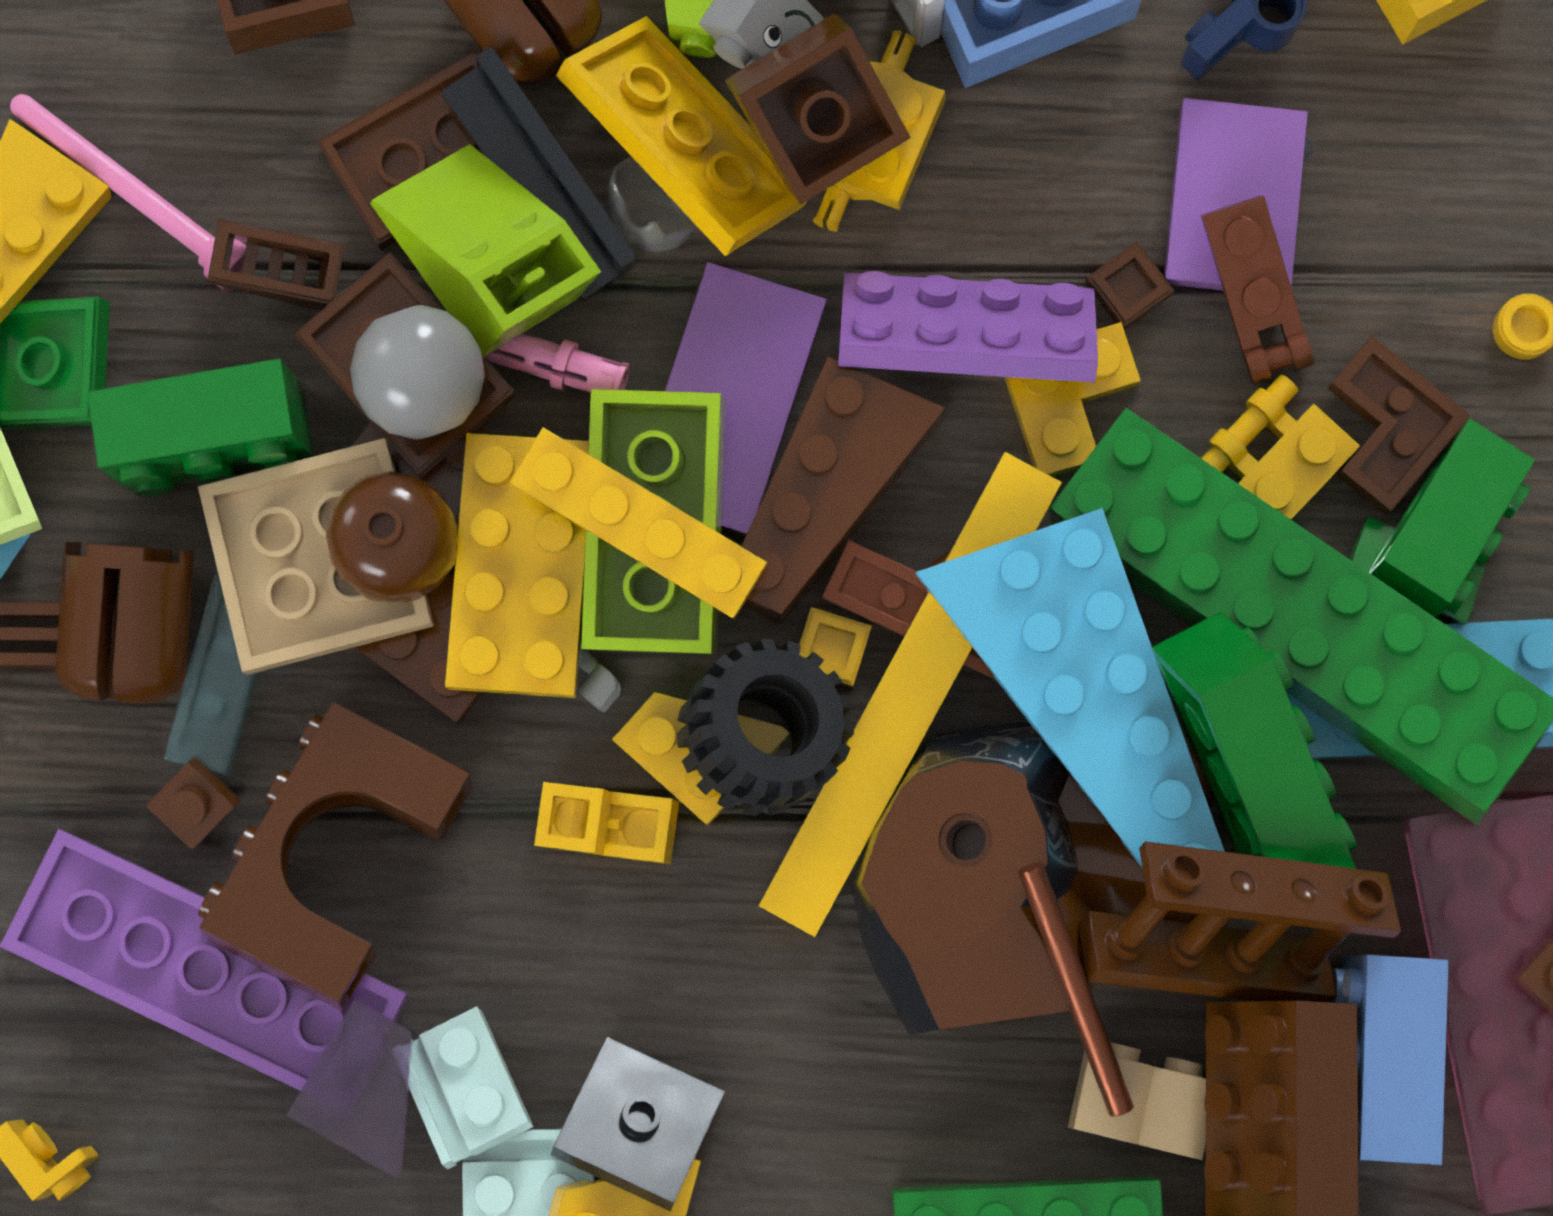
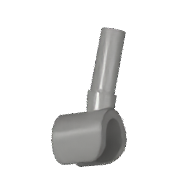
[577,641,622,713]

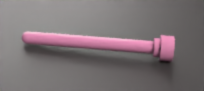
[10,94,246,292]

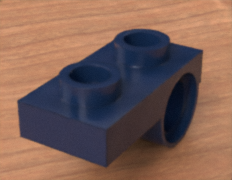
[1181,0,1307,81]

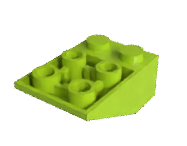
[370,144,601,358]

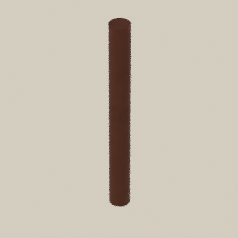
[1018,862,1134,1117]

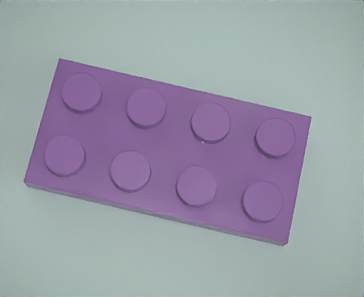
[838,271,1098,383]

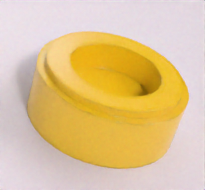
[1493,294,1553,360]

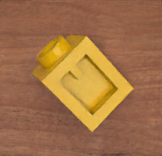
[0,1119,99,1201]

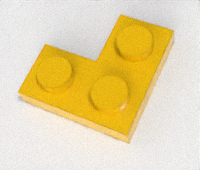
[1004,322,1141,477]

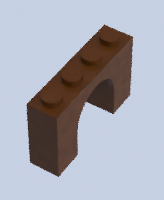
[198,702,472,1013]

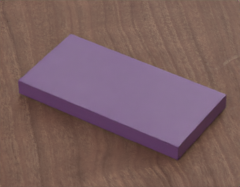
[665,262,827,537]

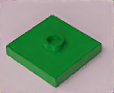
[0,297,110,430]

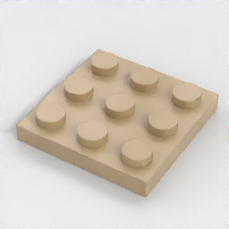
[198,438,434,675]

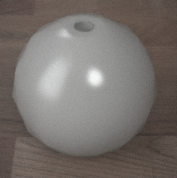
[350,305,485,440]

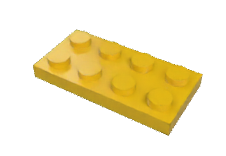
[556,16,807,256]
[445,433,589,698]

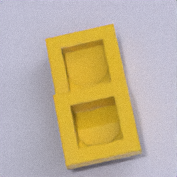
[534,782,680,865]

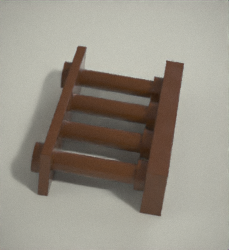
[1078,841,1401,1003]

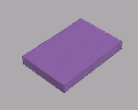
[1164,98,1308,291]

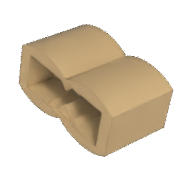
[1067,1042,1206,1160]

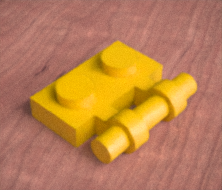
[1201,374,1360,519]

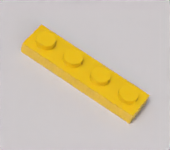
[509,427,768,619]

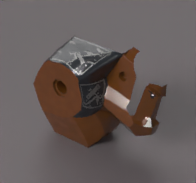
[852,719,1214,1035]

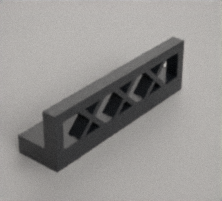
[441,46,637,302]

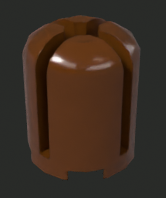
[443,0,603,86]
[55,542,195,703]

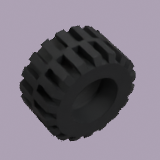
[676,639,854,816]

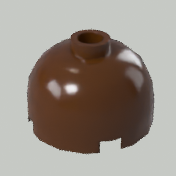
[326,471,458,603]

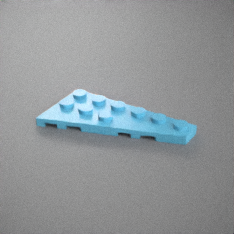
[915,508,1225,869]

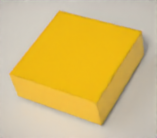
[799,607,872,688]

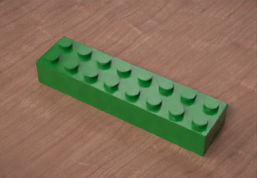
[1049,408,1553,826]

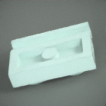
[392,1006,534,1169]
[462,1129,595,1216]

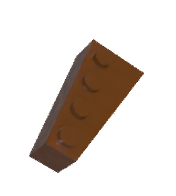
[741,356,945,624]

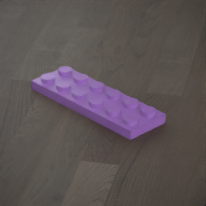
[0,829,409,1114]

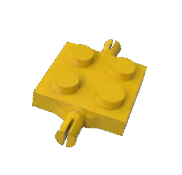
[813,30,946,232]

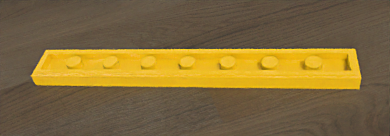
[759,452,1062,937]

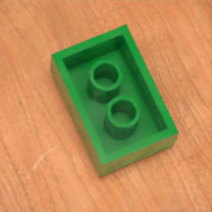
[87,358,314,497]

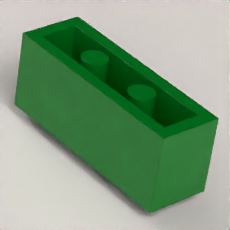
[1369,418,1535,618]

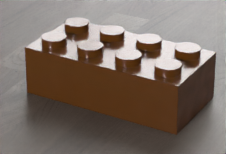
[1204,1001,1358,1216]

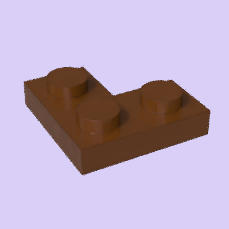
[1328,336,1471,515]

